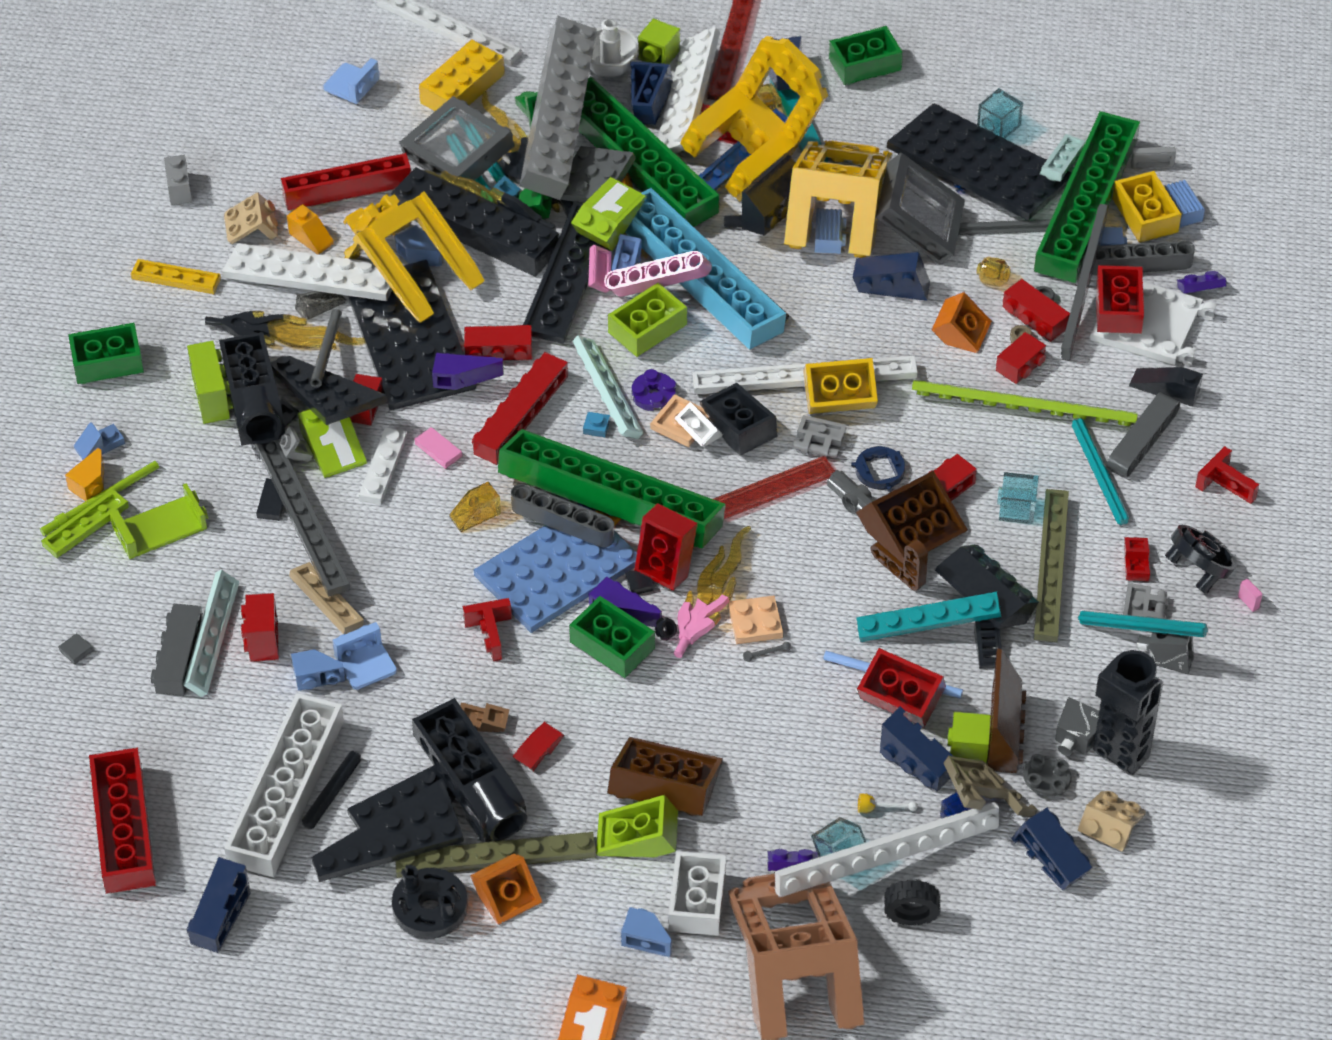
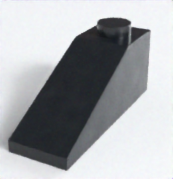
[1129,367,1203,407]

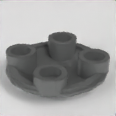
[1023,754,1071,796]

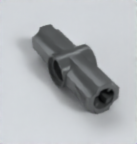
[827,470,875,513]

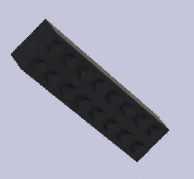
[391,167,559,277]

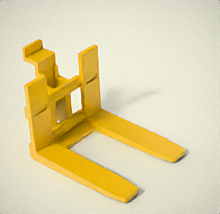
[343,191,484,323]

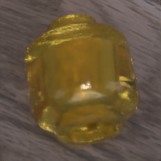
[976,256,1011,287]

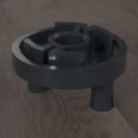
[1165,524,1236,594]
[391,865,468,939]

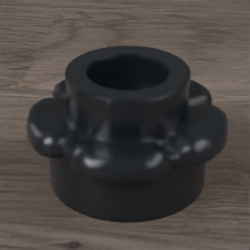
[655,618,677,641]

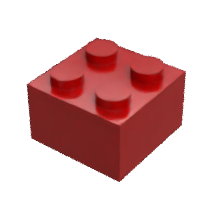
[241,593,279,662]

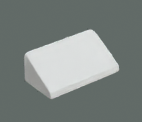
[675,402,723,447]

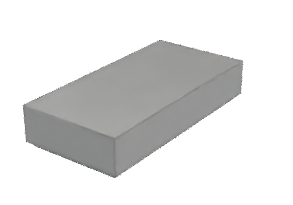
[1131,147,1176,169]

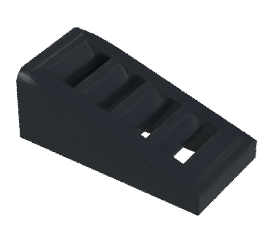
[974,619,1002,669]

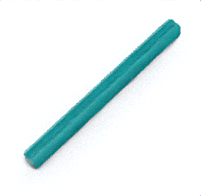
[1072,418,1129,525]
[1078,610,1208,637]

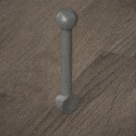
[743,642,791,661]

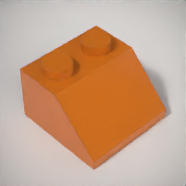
[932,292,992,353]
[470,854,542,924]

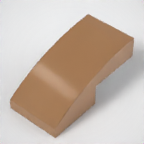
[460,702,510,732]

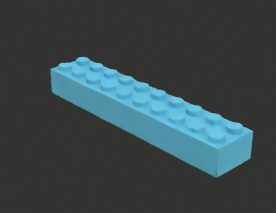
[625,188,786,350]

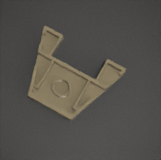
[944,756,1038,817]

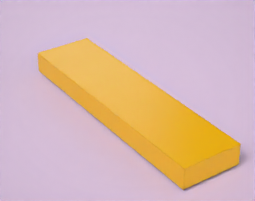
[131,259,221,294]

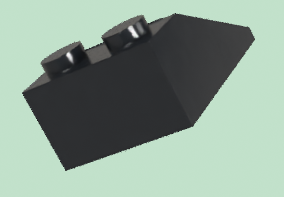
[700,383,778,456]

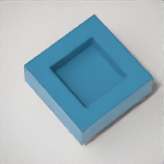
[490,176,521,199]
[583,412,610,438]

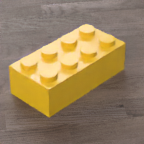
[419,39,505,121]

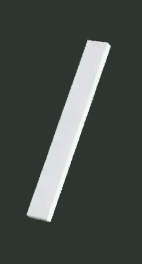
[377,0,522,66]

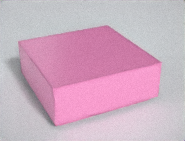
[1238,579,1263,612]

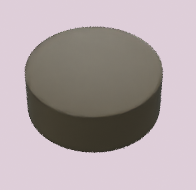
[1010,325,1032,343]

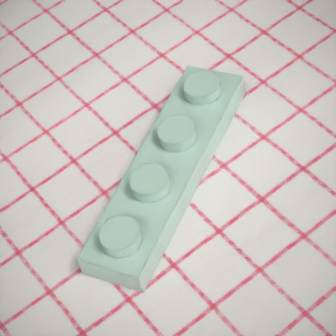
[1040,134,1085,181]

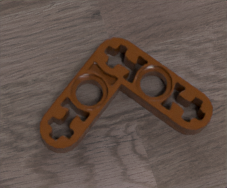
[870,539,928,591]

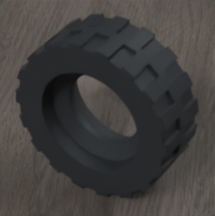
[884,880,941,926]

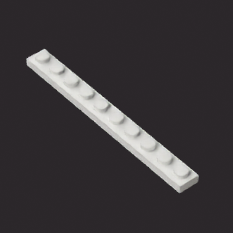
[692,356,917,394]
[775,802,999,897]

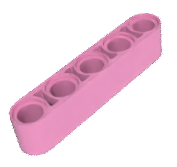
[604,251,712,297]

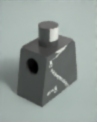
[1137,632,1194,674]
[1055,697,1099,756]

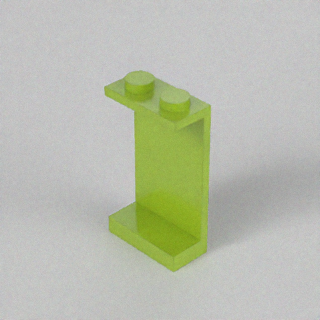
[109,483,208,560]

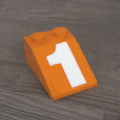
[558,974,627,1040]

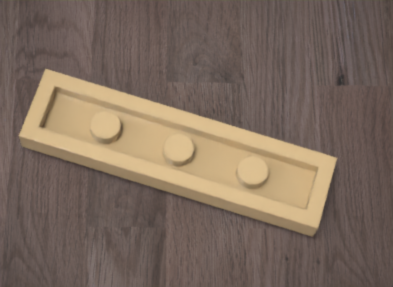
[289,562,364,634]

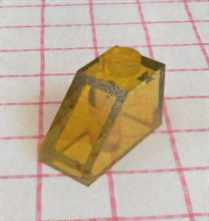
[449,481,501,532]

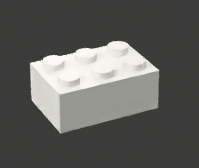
[668,851,726,936]

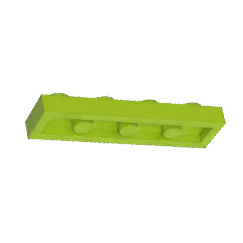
[41,489,129,559]

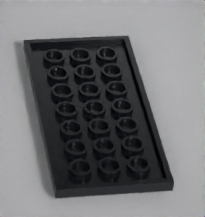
[886,103,1072,221]
[347,260,476,411]

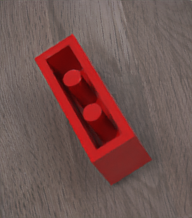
[1002,279,1070,342]
[464,325,532,360]

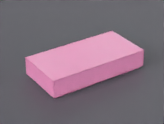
[588,245,612,293]
[415,427,462,469]

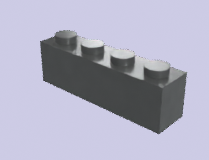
[151,603,203,696]

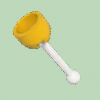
[858,793,918,813]

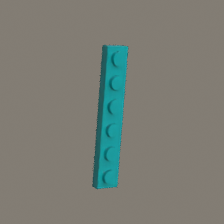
[856,592,1001,642]

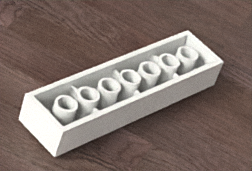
[224,693,344,877]

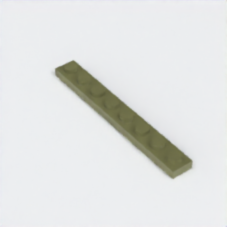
[1034,489,1069,642]
[395,832,596,878]

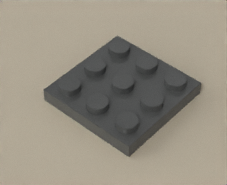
[560,146,636,203]

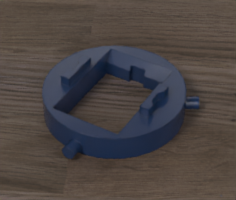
[851,446,905,492]

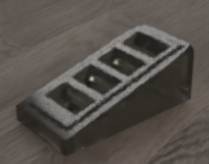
[295,291,346,320]

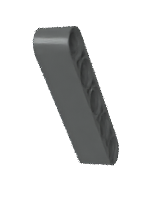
[1093,241,1195,275]
[1106,392,1181,477]
[511,484,614,547]

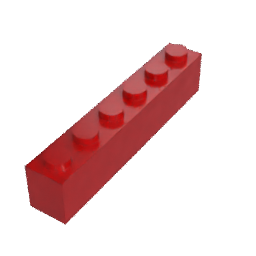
[281,153,411,211]
[472,352,568,465]

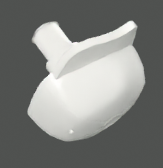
[590,19,639,77]

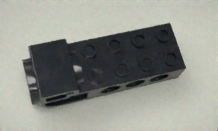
[219,332,285,446]
[1093,650,1163,775]
[412,698,528,843]

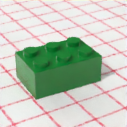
[829,26,903,85]
[68,322,144,384]
[569,596,655,678]

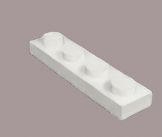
[359,427,407,505]

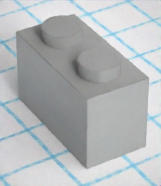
[164,155,192,205]

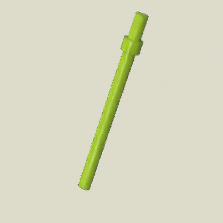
[40,461,160,536]

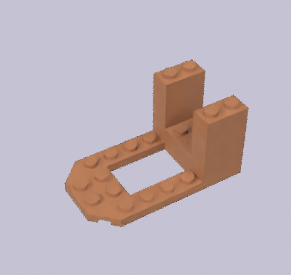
[728,874,864,1040]

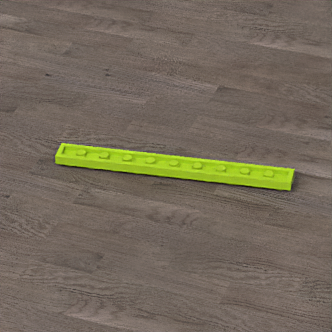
[912,380,1138,426]

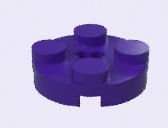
[631,369,676,411]

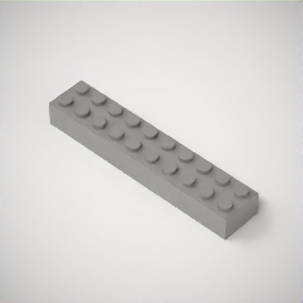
[519,16,597,200]

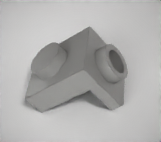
[279,427,313,462]

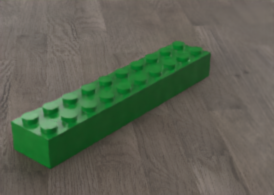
[578,76,719,227]
[1034,111,1140,283]
[498,429,726,549]

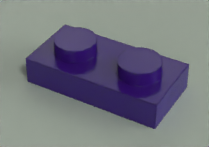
[1177,271,1226,294]
[767,849,818,871]

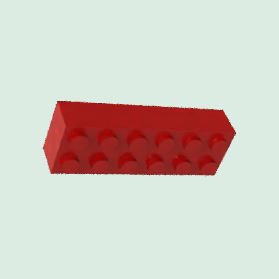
[89,747,156,894]

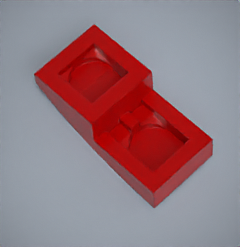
[1124,537,1150,581]
[512,722,565,772]

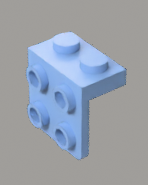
[323,58,380,104]
[332,622,397,690]

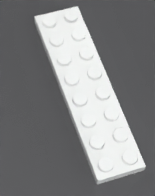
[658,27,720,154]
[222,243,392,301]

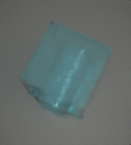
[977,88,1023,139]
[997,472,1039,524]
[811,817,866,857]

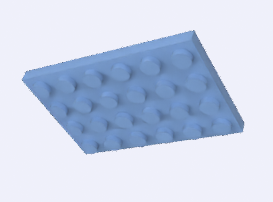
[474,504,637,633]

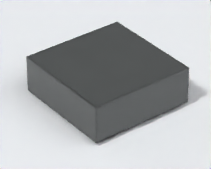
[58,633,93,665]

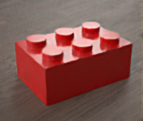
[1096,265,1144,334]
[634,503,697,591]
[857,648,946,728]

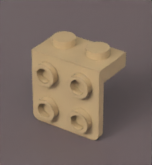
[224,192,278,244]
[1077,791,1146,851]

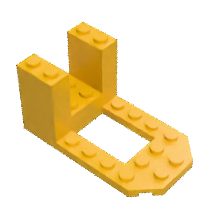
[680,36,828,202]
[784,140,892,258]

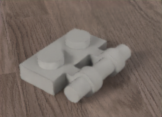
[793,415,847,459]
[1123,583,1168,619]

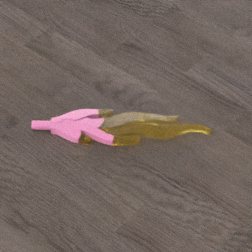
[674,526,751,658]

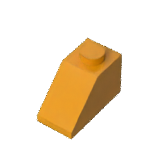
[287,204,334,254]
[65,448,104,501]

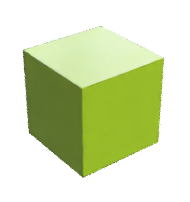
[638,18,680,64]
[947,712,991,763]

